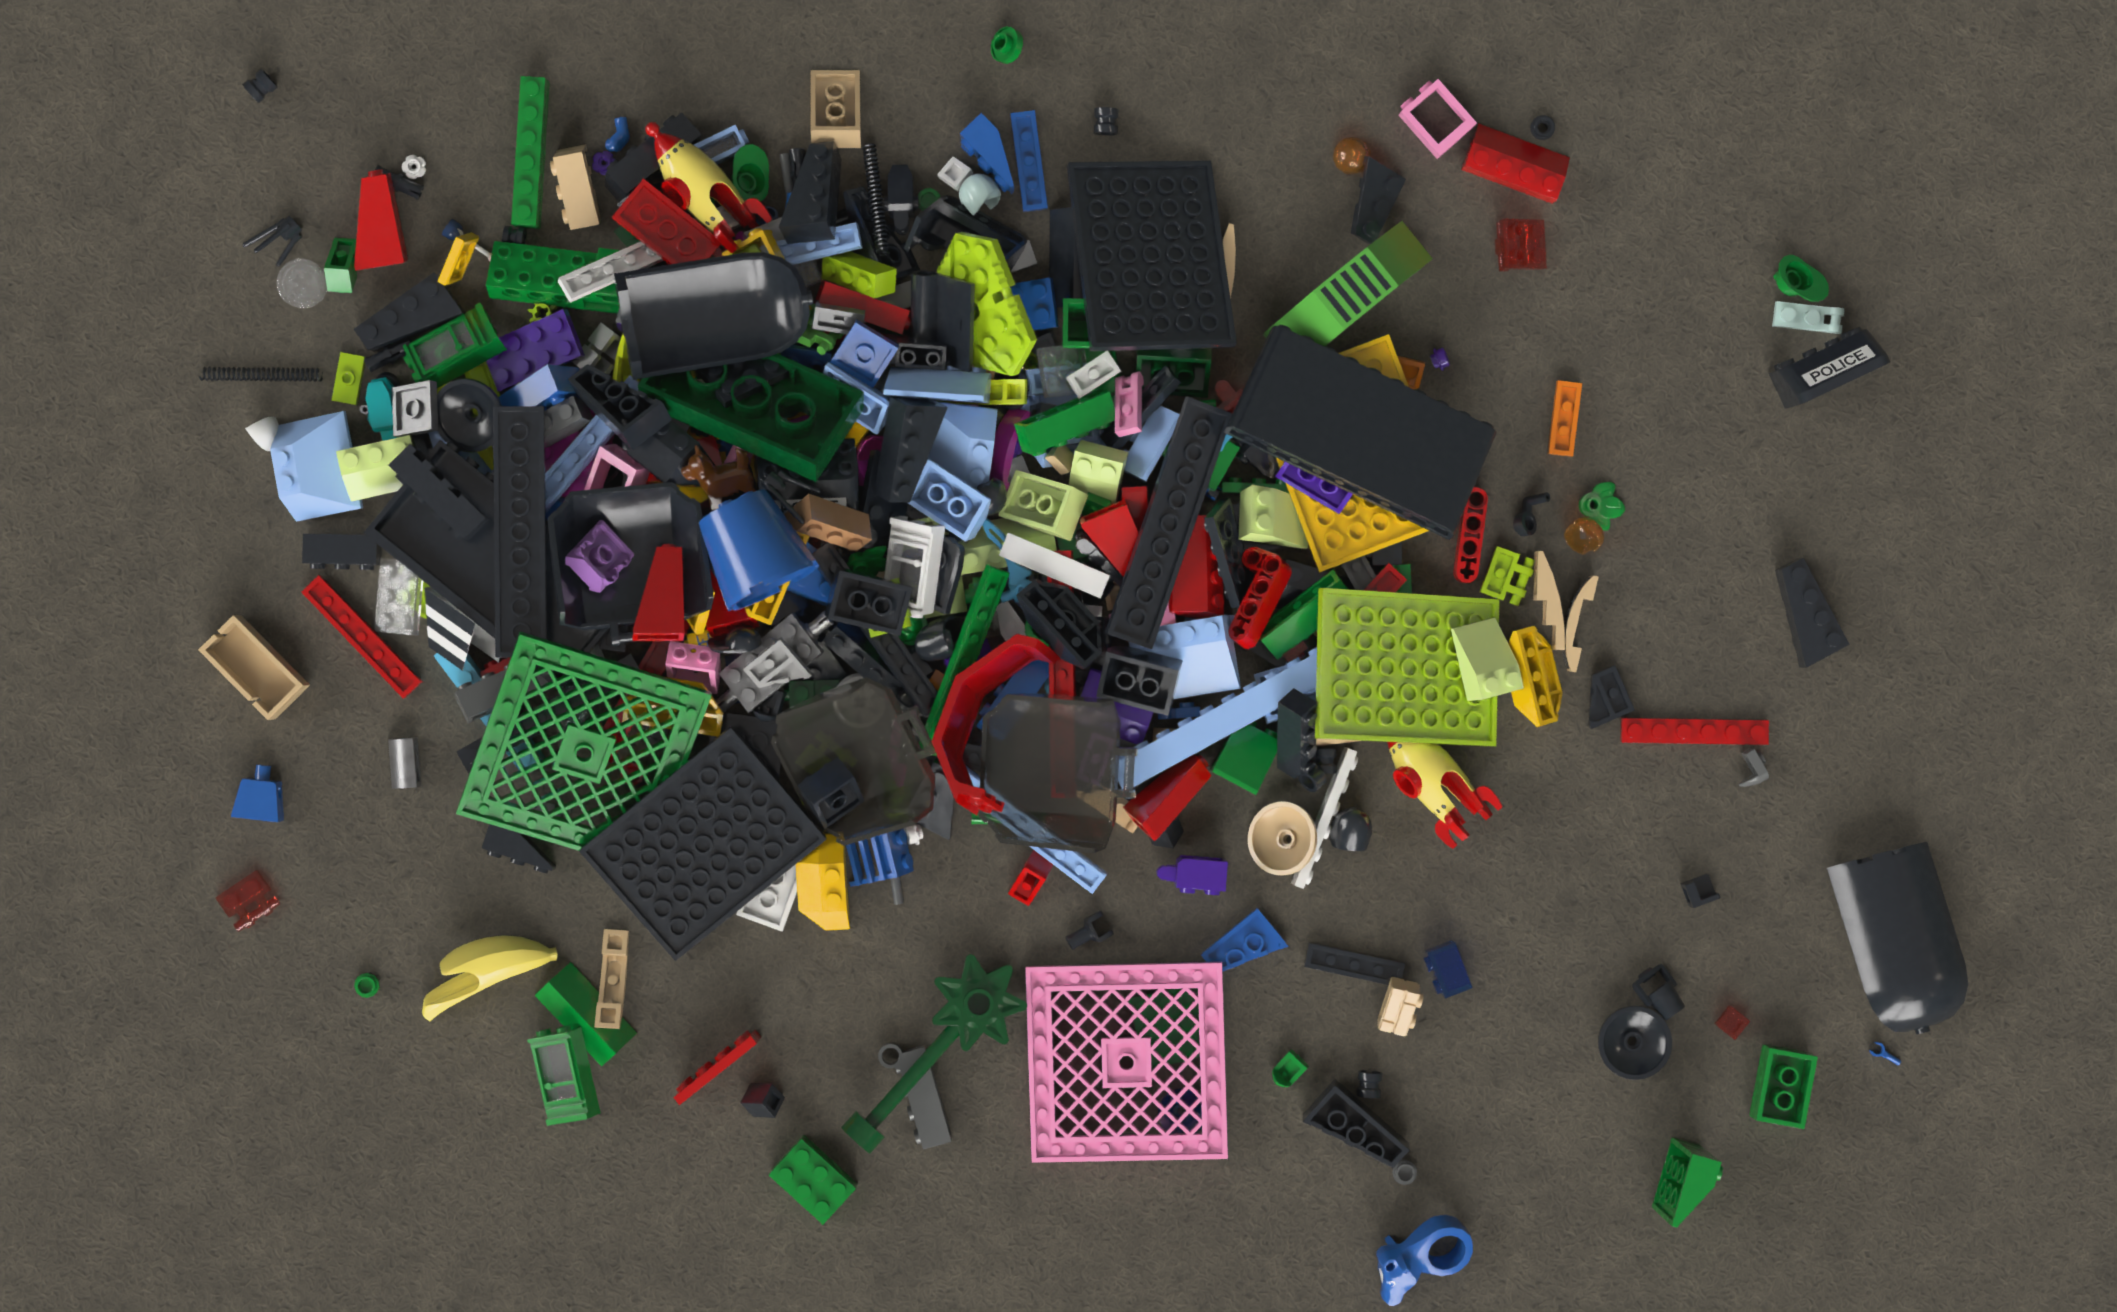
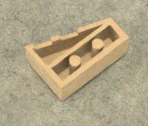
[550,144,601,230]

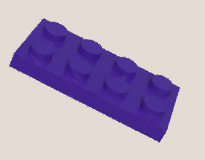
[486,309,585,392]

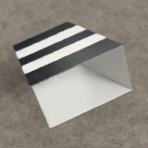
[424,587,500,671]

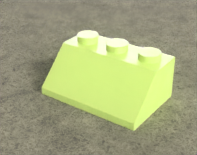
[336,435,416,501]

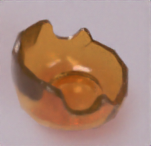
[1333,137,1372,175]
[1564,517,1605,555]

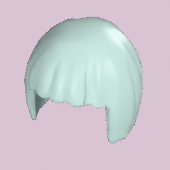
[959,174,1001,216]

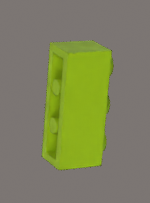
[822,251,896,298]

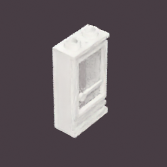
[884,516,945,618]

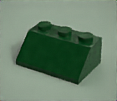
[1136,348,1212,398]

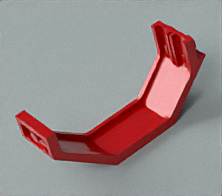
[932,634,1058,816]

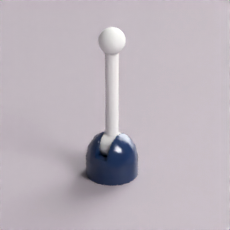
[442,219,492,261]

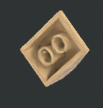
[811,70,861,148]

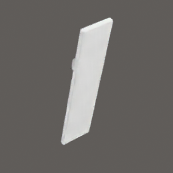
[999,532,1110,598]

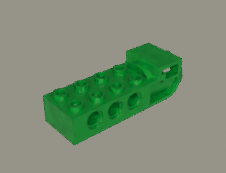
[486,241,620,313]

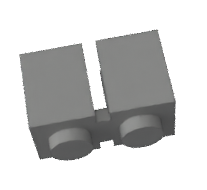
[571,323,621,375]

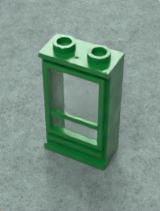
[403,303,507,388]
[527,1025,601,1126]

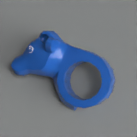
[1376,1215,1473,1306]

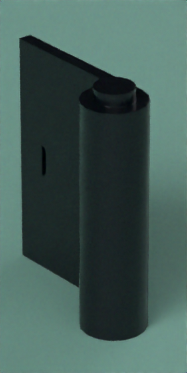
[910,270,975,372]

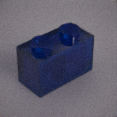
[1423,940,1473,999]

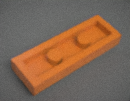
[1547,380,1582,457]

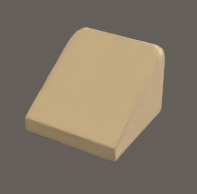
[1045,445,1074,475]

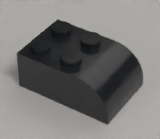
[1096,646,1183,716]

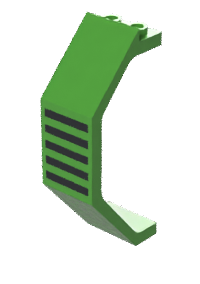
[1263,221,1433,346]

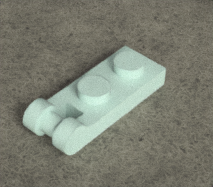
[1772,301,1844,334]

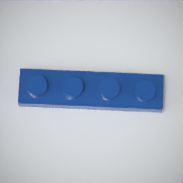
[1010,110,1048,212]

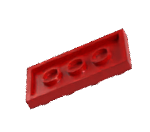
[612,178,721,264]
[673,1030,761,1105]

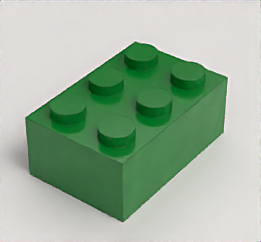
[1749,1044,1818,1129]
[769,1135,858,1225]

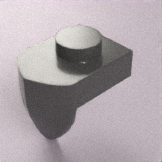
[1738,748,1769,787]

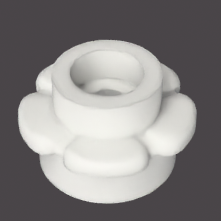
[402,155,426,179]
[904,822,923,845]

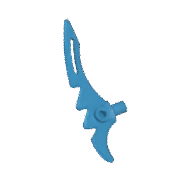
[983,518,1031,603]

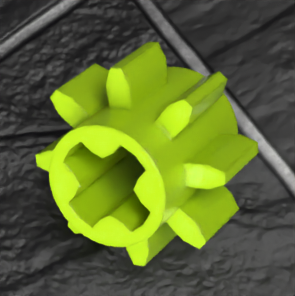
[528,303,558,323]

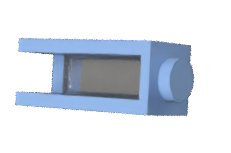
[694,125,749,165]

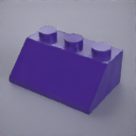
[1275,462,1353,514]
[1076,667,1154,745]

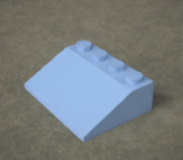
[883,366,992,404]
[1129,615,1241,699]

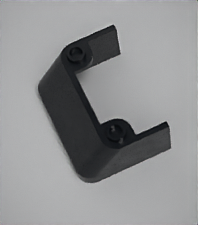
[904,195,1027,272]

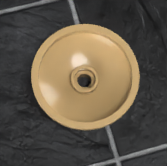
[1248,802,1317,876]

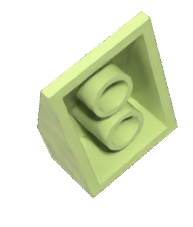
[1069,440,1128,505]
[998,470,1088,541]
[1238,485,1308,549]
[1451,618,1524,701]

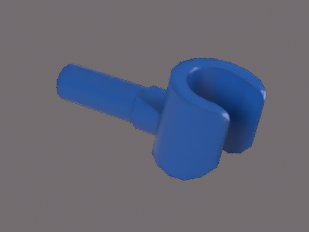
[1869,1042,1901,1065]

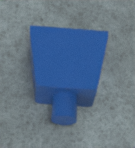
[231,764,284,822]

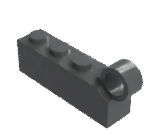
[878,1042,952,1150]

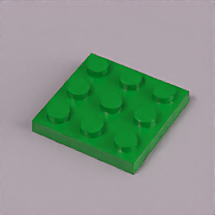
[1129,988,1200,1068]

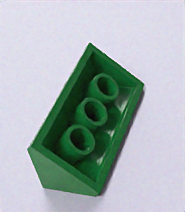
[535,962,637,1067]

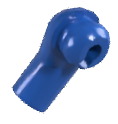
[605,117,630,152]

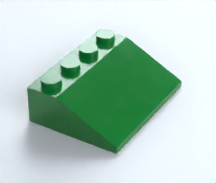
[1652,1137,1723,1228]

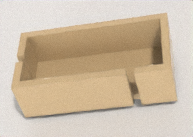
[198,615,310,720]

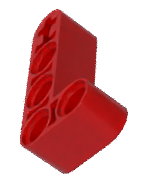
[1453,487,1488,583]
[1228,547,1292,649]

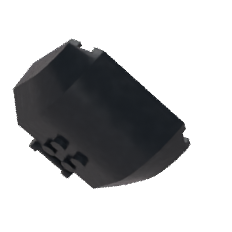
[548,482,714,646]

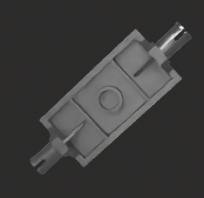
[715,611,834,713]

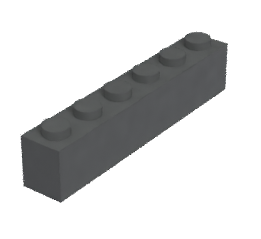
[455,644,605,723]

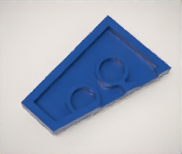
[1201,908,1288,972]

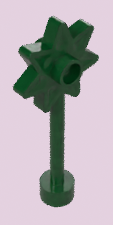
[841,954,1027,1154]

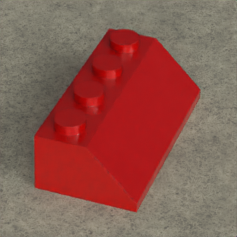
[1461,123,1570,204]
[1169,515,1224,620]

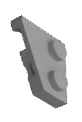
[743,637,813,688]

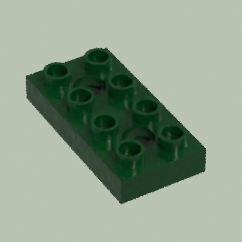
[638,354,864,482]

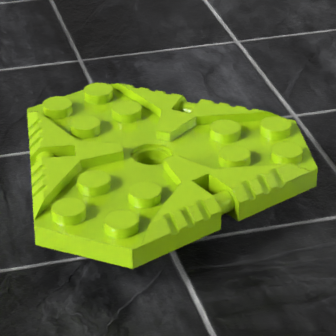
[937,232,1037,376]

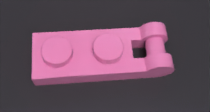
[1115,371,1144,437]

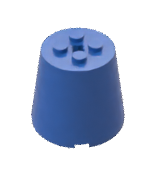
[699,489,819,611]

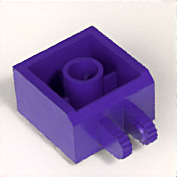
[1156,855,1228,895]

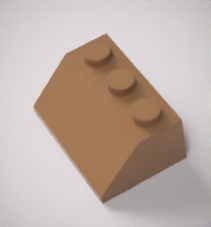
[784,494,872,552]

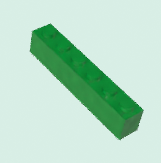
[511,76,550,229]

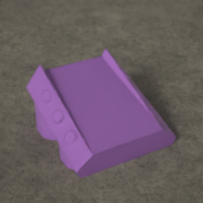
[565,520,634,593]

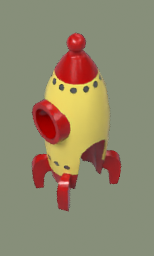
[645,122,773,257]
[1387,742,1503,849]

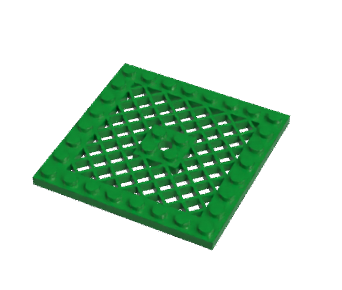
[456,632,712,851]

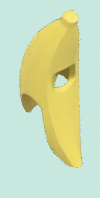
[422,936,558,1021]

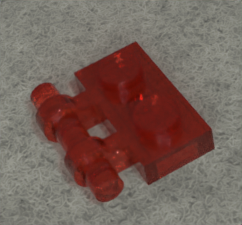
[215,870,280,932]

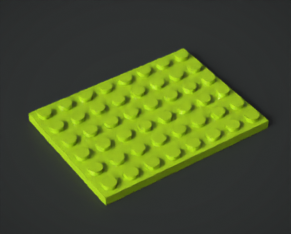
[1315,588,1499,746]

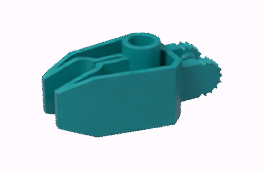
[366,377,399,441]

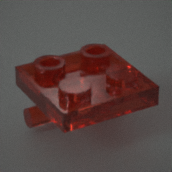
[1495,219,1547,272]
[1214,380,1243,413]

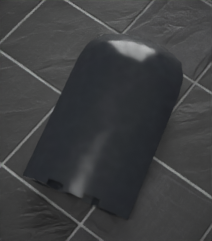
[614,252,813,380]
[1827,842,1968,1035]

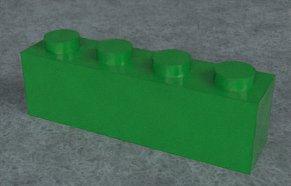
[1014,389,1115,456]
[1260,570,1350,660]

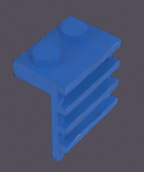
[844,824,914,887]

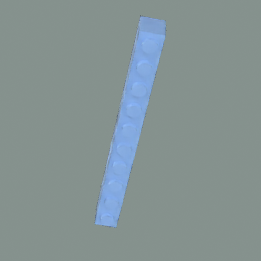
[1110,647,1317,792]

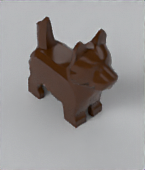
[681,445,757,510]

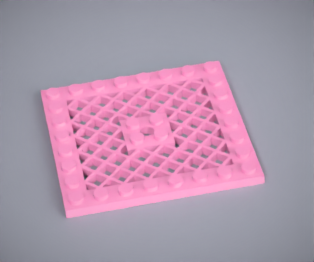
[1025,962,1228,1162]

